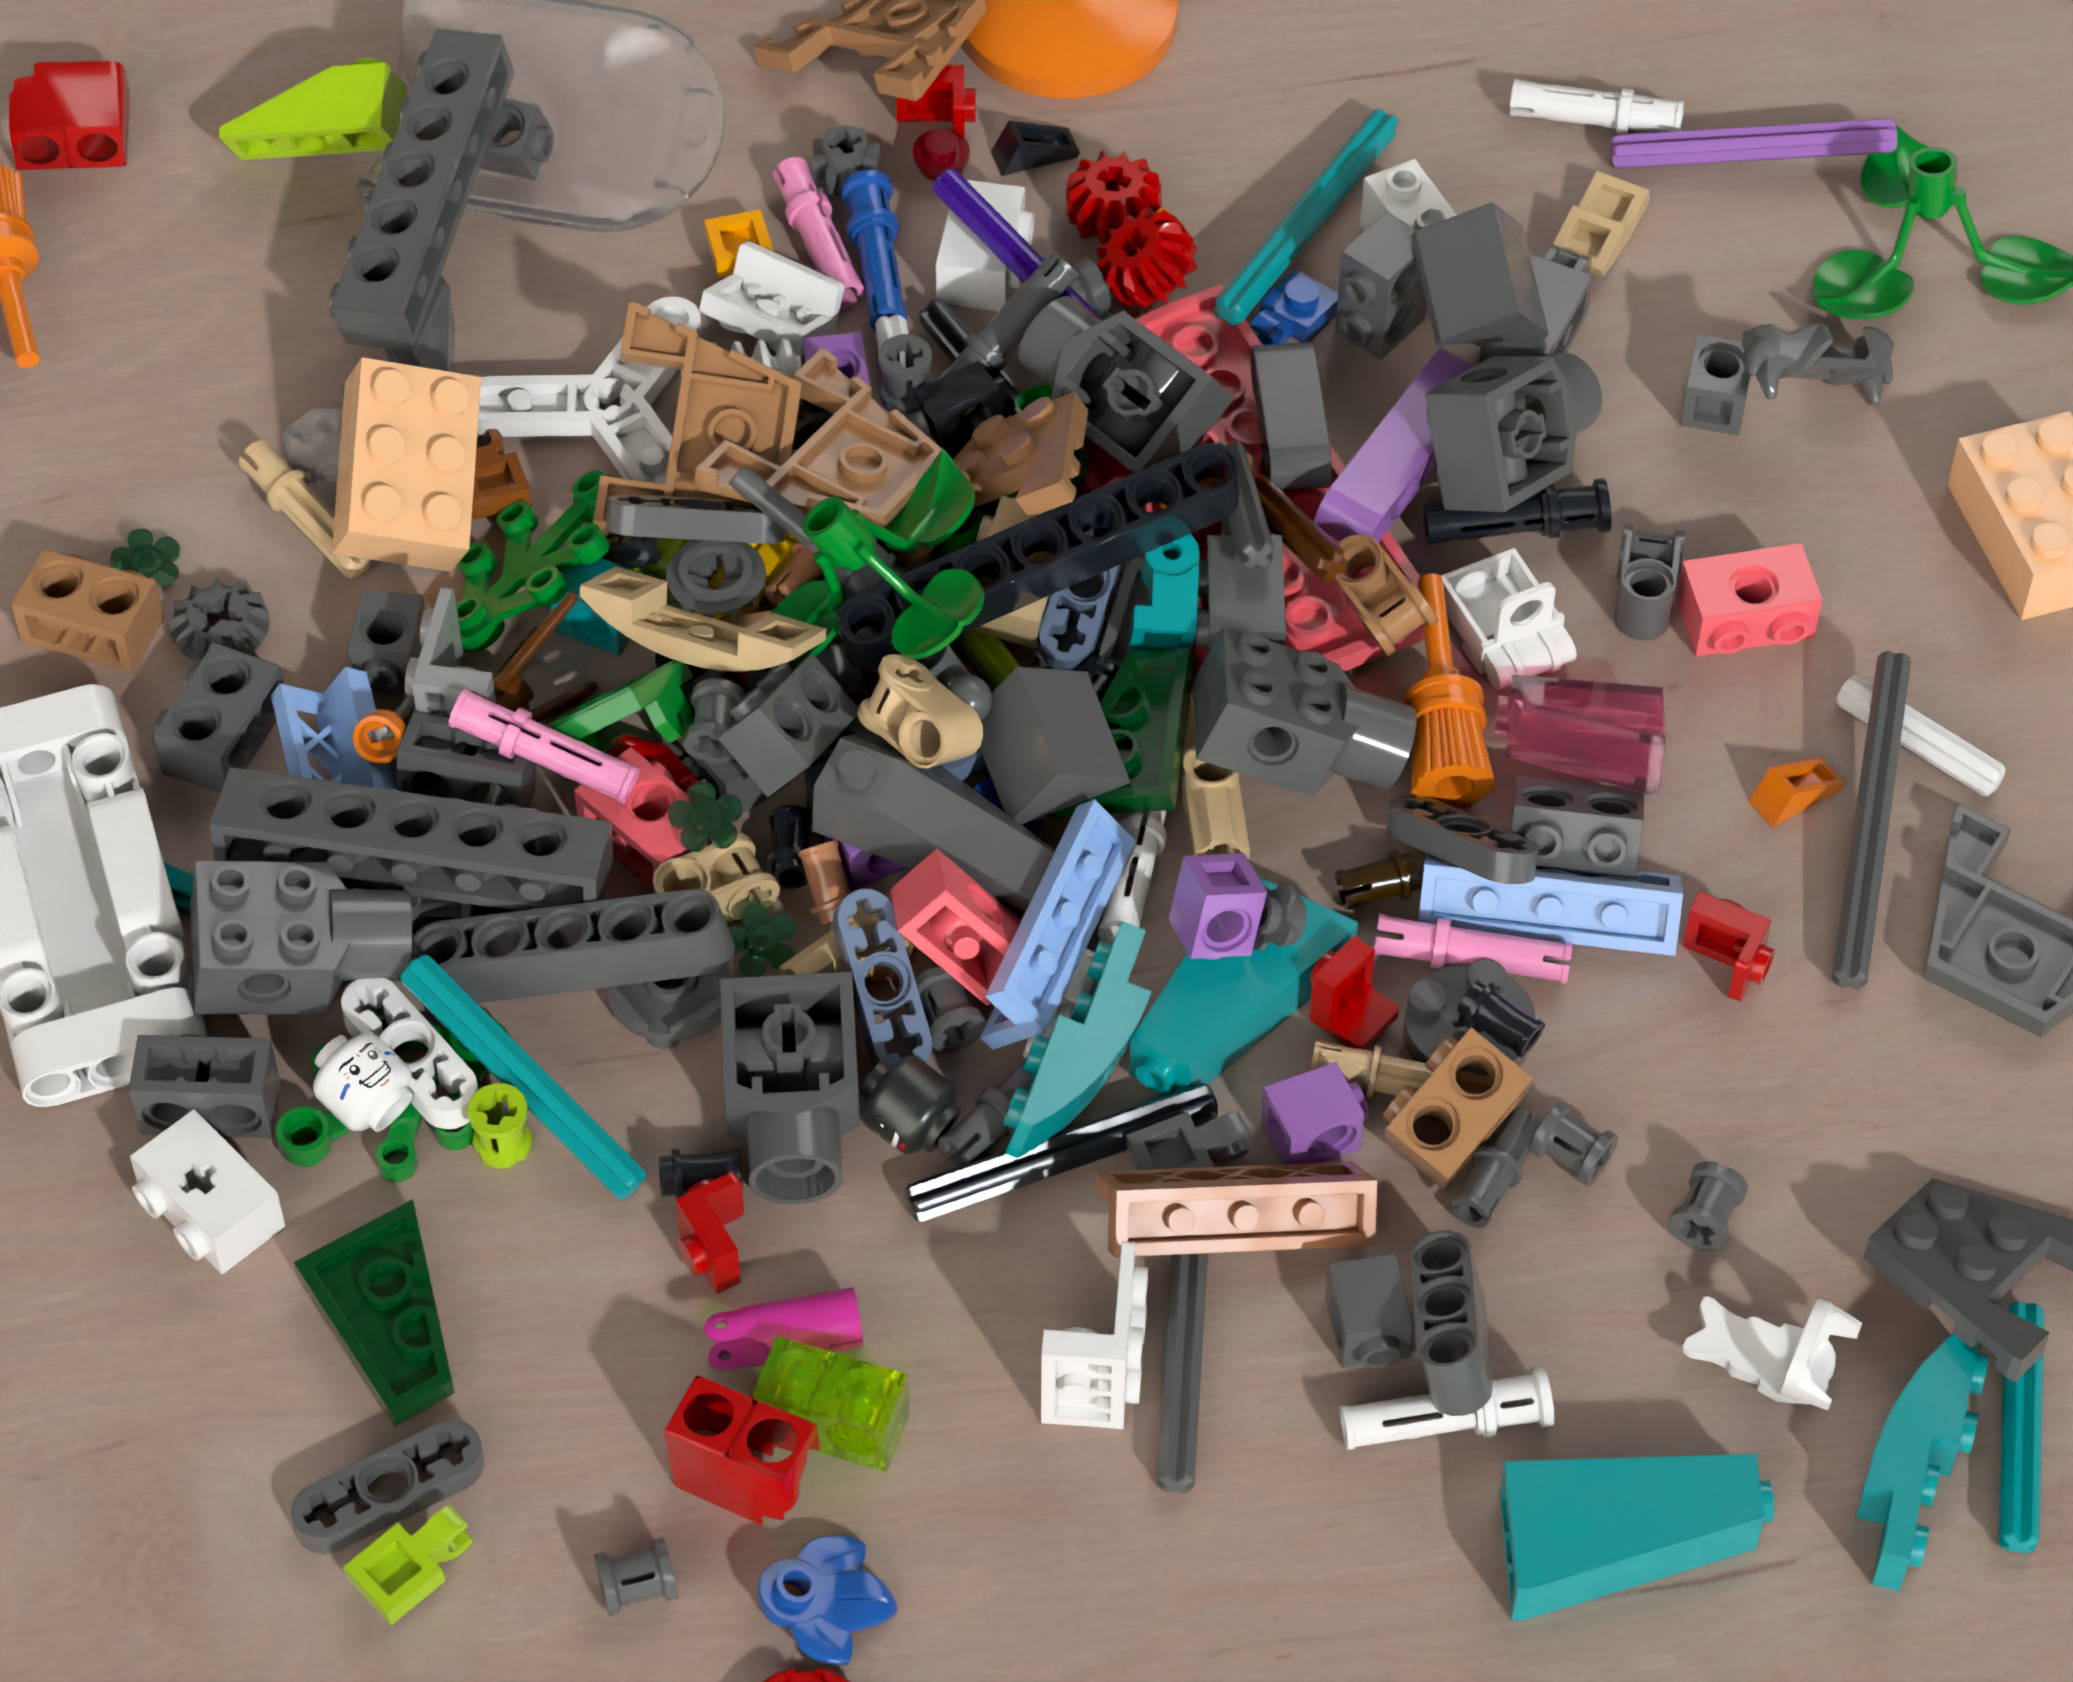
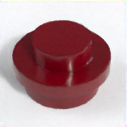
[913,129,970,181]

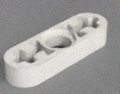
[341,978,478,1129]

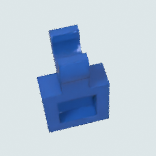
[1251,269,1338,345]

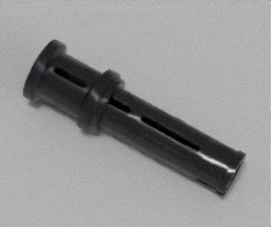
[1423,478,1612,545]

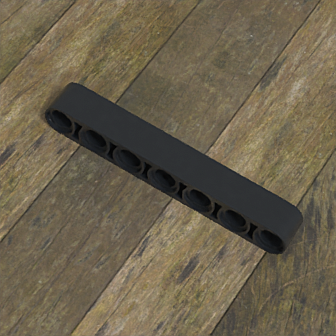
[837,443,1240,671]

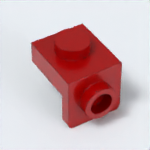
[896,65,976,137]
[1682,891,1775,1002]
[1309,935,1399,1050]
[675,1172,744,1294]

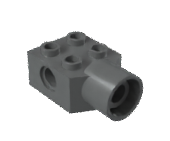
[1018,296,1234,474]
[1425,352,1602,512]
[1193,626,1416,797]
[190,861,412,1015]
[720,972,860,1204]

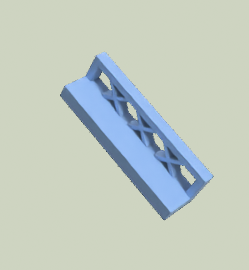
[271,667,396,889]
[980,799,1136,1050]
[1418,853,1683,956]

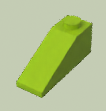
[219,58,407,160]

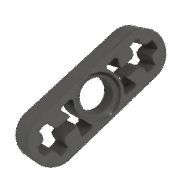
[606,494,786,544]
[1387,796,1539,884]
[291,1420,484,1554]

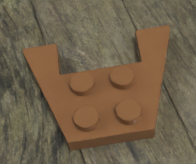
[752,0,987,101]
[593,302,802,536]
[693,347,947,529]
[879,391,1088,564]

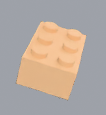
[332,357,481,572]
[1947,411,2073,620]

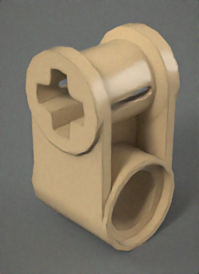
[857,654,983,768]
[653,833,780,924]

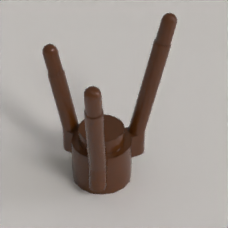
[493,592,598,722]

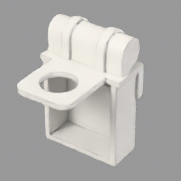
[1441,548,1576,690]

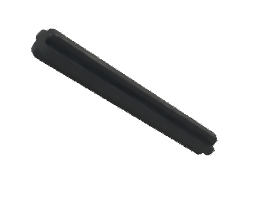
[905,1083,1218,1222]

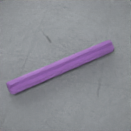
[1611,118,1897,169]

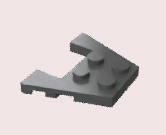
[1923,804,2073,1037]
[1863,1178,2073,1382]

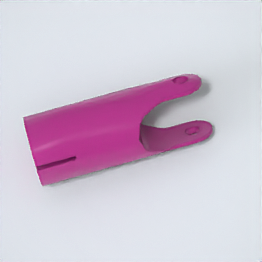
[704,1287,864,1370]

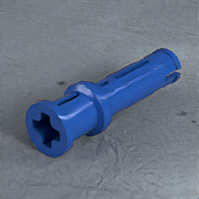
[841,170,907,331]

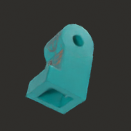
[1129,534,1199,651]

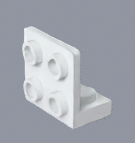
[1041,1241,1148,1429]

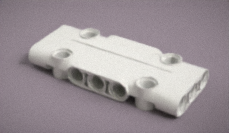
[0,684,208,1107]

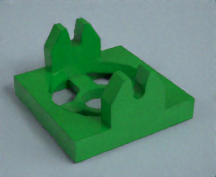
[547,659,694,752]

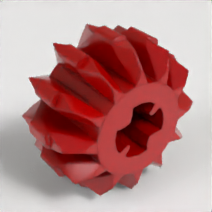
[1066,150,1162,245]
[1096,206,1198,311]

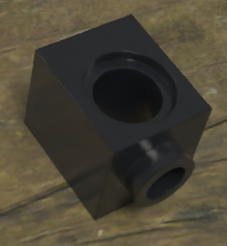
[913,361,1016,459]

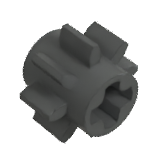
[810,125,881,197]

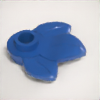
[757,1535,898,1666]

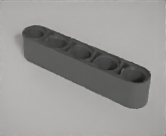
[411,889,735,1003]

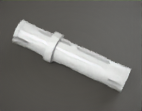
[1510,79,1685,134]
[1098,811,1167,944]

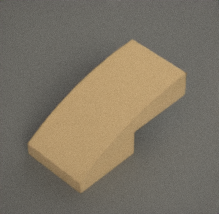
[1553,171,1650,277]

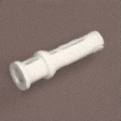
[1340,1365,1554,1450]

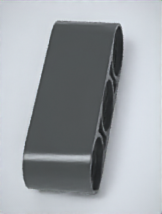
[1251,342,1332,491]
[1410,1230,1493,1416]

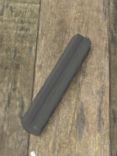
[1216,440,1274,569]

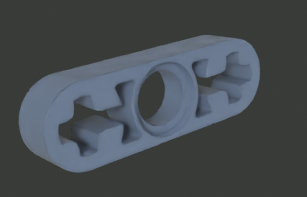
[1039,528,1123,671]
[833,889,933,1066]

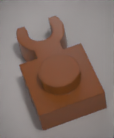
[472,429,532,519]

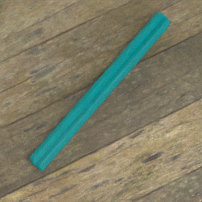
[1214,109,1398,325]

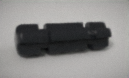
[602,534,661,568]

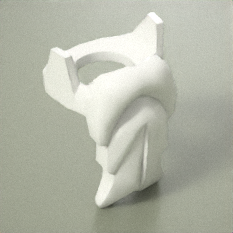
[1682,1296,1862,1411]

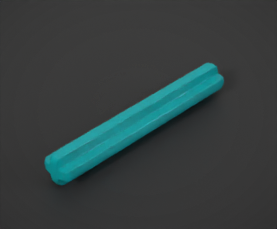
[1999,1301,2044,1554]

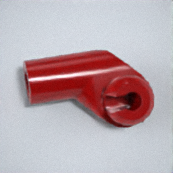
[605,734,697,794]

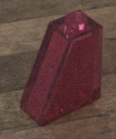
[1495,674,1666,795]

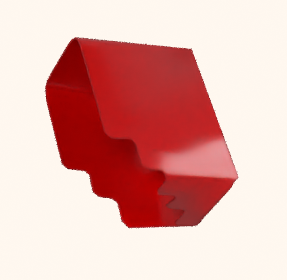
[9,61,130,170]
[664,1375,820,1524]

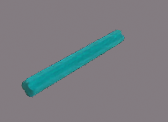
[400,955,647,1200]

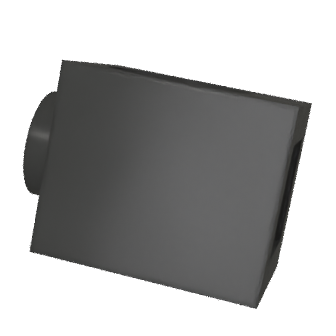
[480,98,554,181]
[1680,334,1750,436]
[348,590,425,691]
[1325,1253,1413,1368]

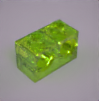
[753,1336,909,1473]

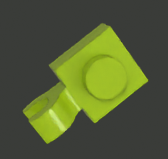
[343,1504,473,1626]

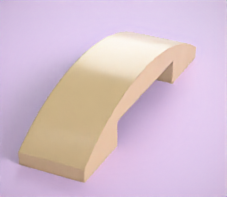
[580,566,826,671]

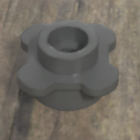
[1253,882,1307,951]

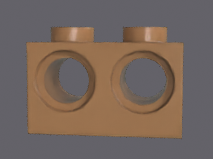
[11,549,165,674]
[1383,1027,1534,1191]

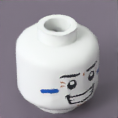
[313,1033,413,1132]

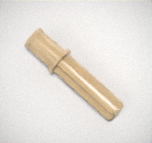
[238,440,373,579]
[1310,1039,1492,1098]

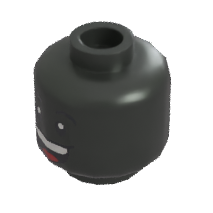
[859,1056,961,1154]

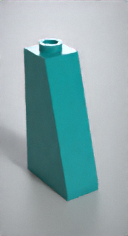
[1129,876,1359,1094]
[1499,1454,1774,1621]

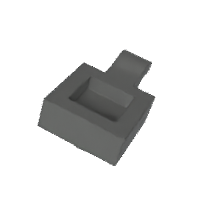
[1126,1111,1249,1170]

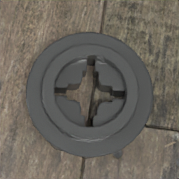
[666,540,766,619]
[169,578,270,662]

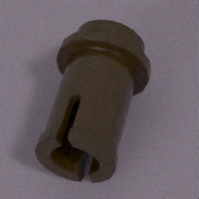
[1335,850,1421,910]

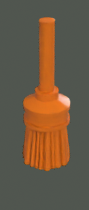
[0,163,40,368]
[1405,573,1496,809]

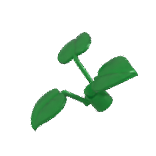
[1813,125,2073,320]
[769,450,984,668]

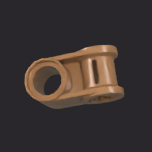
[1335,534,1439,657]

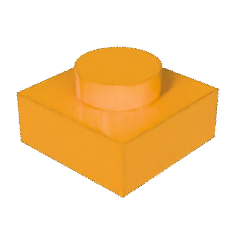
[704,209,774,277]

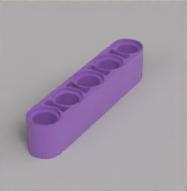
[1314,347,1476,543]

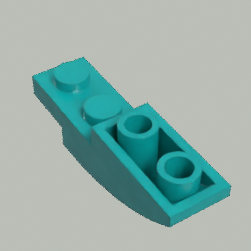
[1003,921,1152,1158]
[1856,1334,1989,1591]

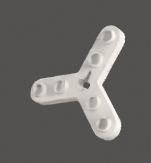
[477,296,702,484]

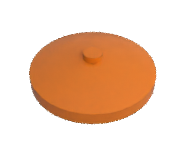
[962,0,1178,99]

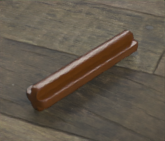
[1254,476,1348,581]

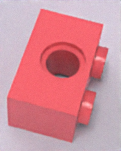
[1676,543,1823,656]
[574,747,720,891]
[890,849,1022,1006]

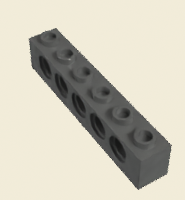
[329,28,515,352]
[210,767,613,911]

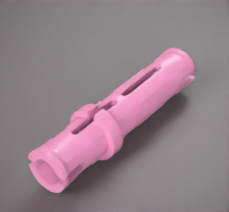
[772,157,864,308]
[448,688,641,805]
[1374,913,1572,984]

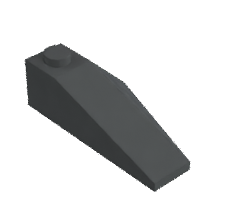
[812,730,1056,911]

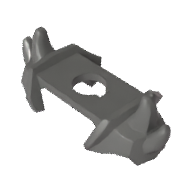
[1742,323,1895,405]

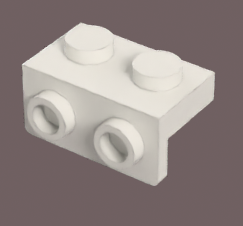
[699,241,844,356]

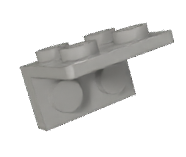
[405,587,497,718]

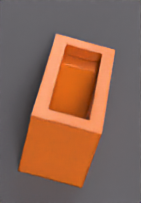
[1748,757,1846,828]

